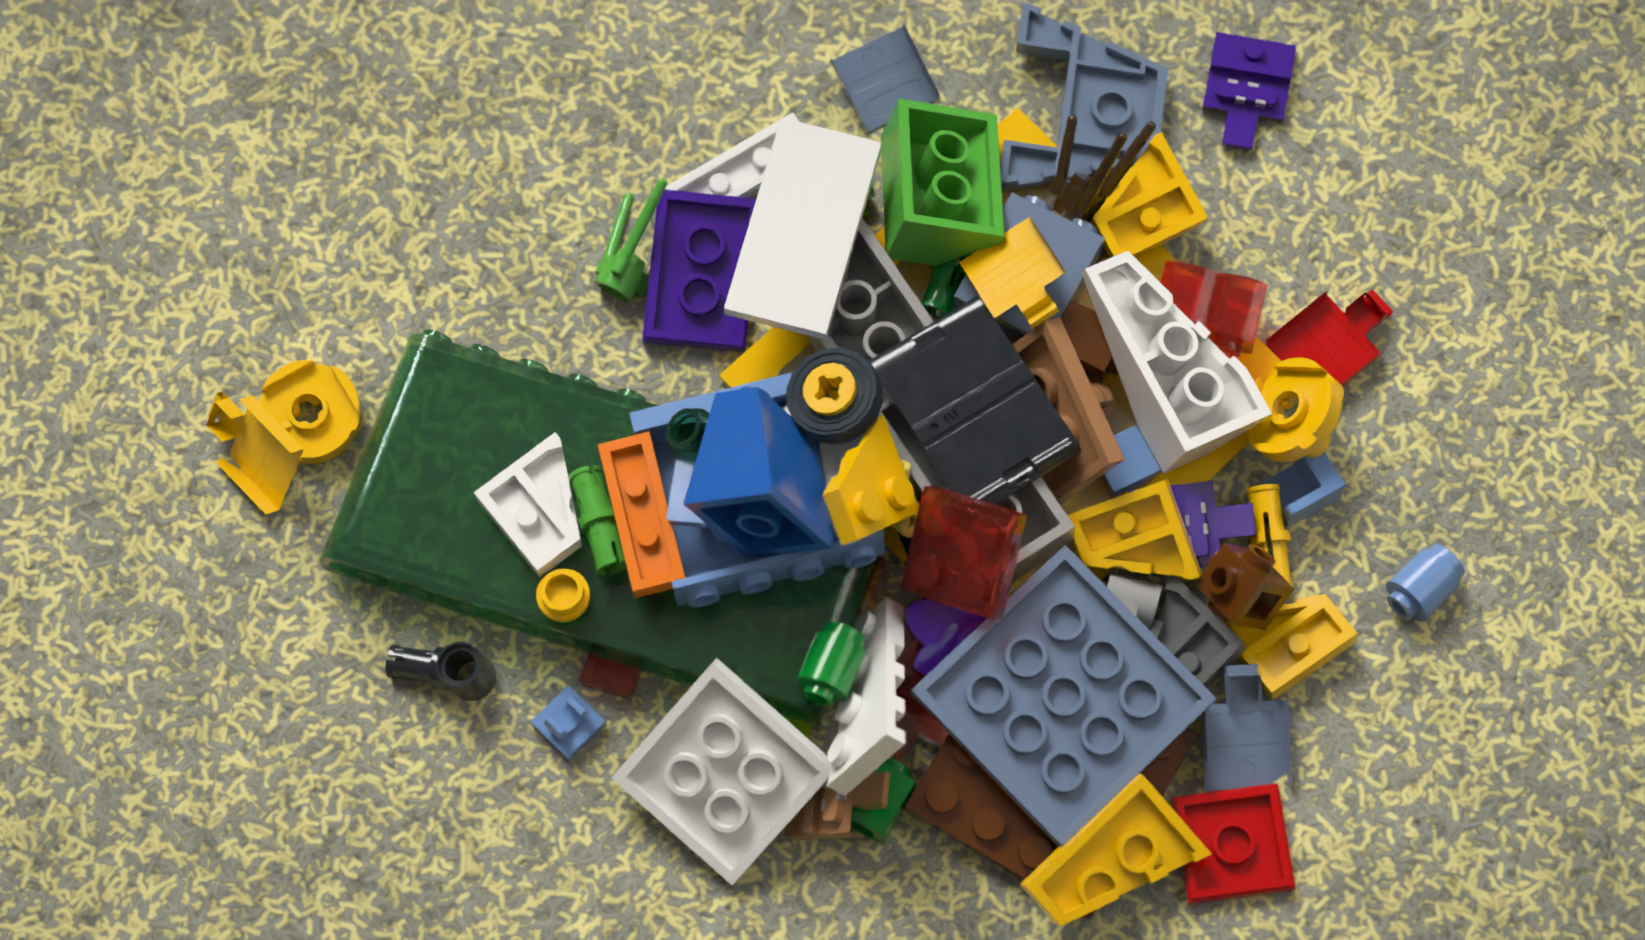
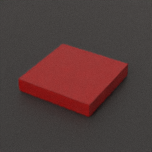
[1171,783,1296,905]

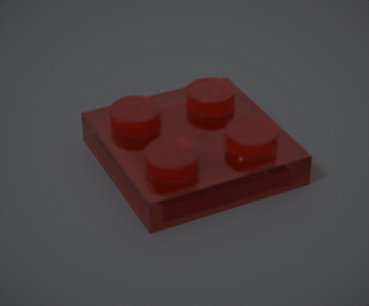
[900,485,1027,620]

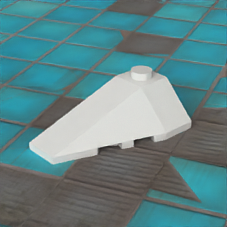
[1082,251,1272,474]

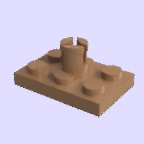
[1013,317,1125,504]

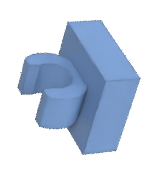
[530,685,607,762]

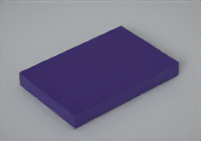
[642,189,756,352]

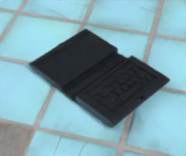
[869,295,1082,520]

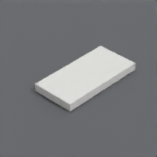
[724,117,882,340]

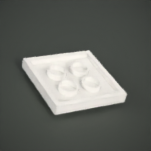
[611,658,831,885]

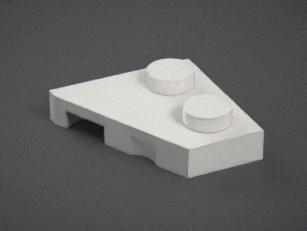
[474,432,582,578]

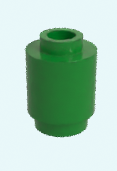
[797,622,866,707]

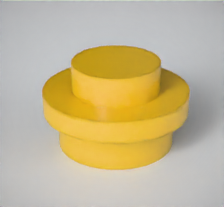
[536,569,590,622]

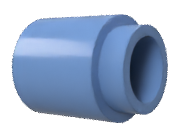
[1386,544,1465,621]

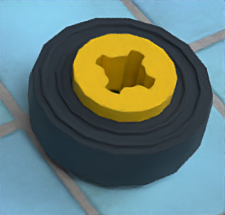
[786,347,883,444]

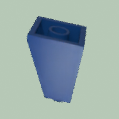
[683,386,834,558]

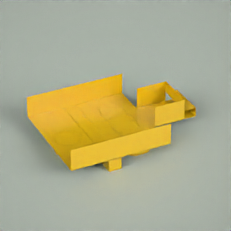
[957,212,1066,329]
[206,391,304,514]

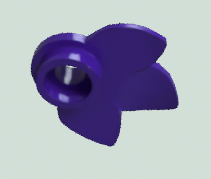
[905,574,989,676]

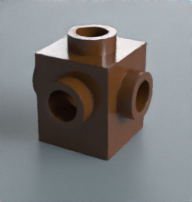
[1195,543,1294,631]

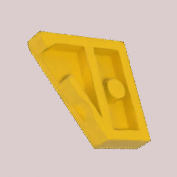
[1091,132,1208,258]

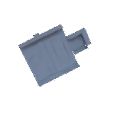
[830,24,940,133]
[1199,664,1293,791]

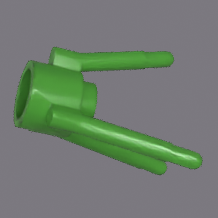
[594,178,667,302]

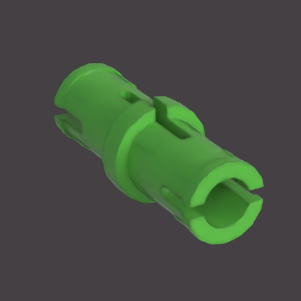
[568,465,627,576]

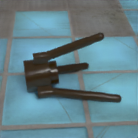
[1048,115,1156,223]

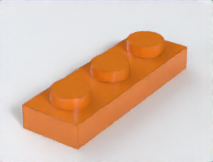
[598,431,686,598]

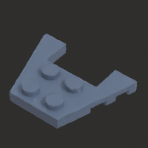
[1000,3,1168,191]

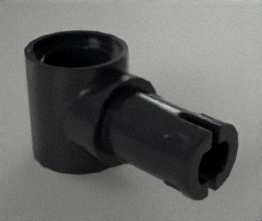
[385,641,496,701]

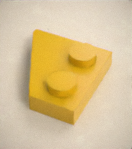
[822,415,920,545]
[1067,479,1202,580]
[1216,594,1358,700]

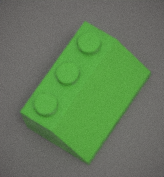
[881,98,1005,266]

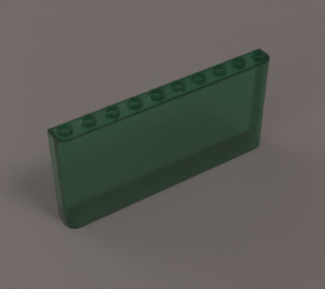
[319,329,891,726]

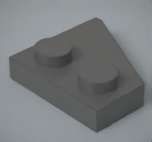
[1150,576,1248,688]

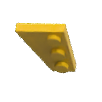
[1020,774,1212,926]

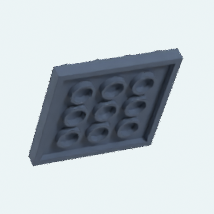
[910,545,1217,847]

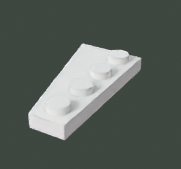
[827,597,905,796]

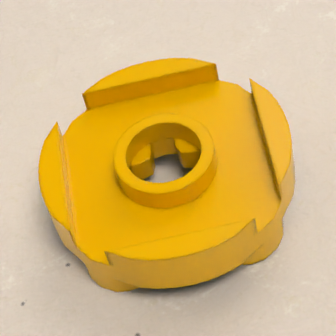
[1245,358,1344,462]
[259,360,362,465]

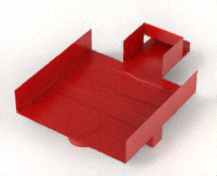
[1265,289,1393,388]

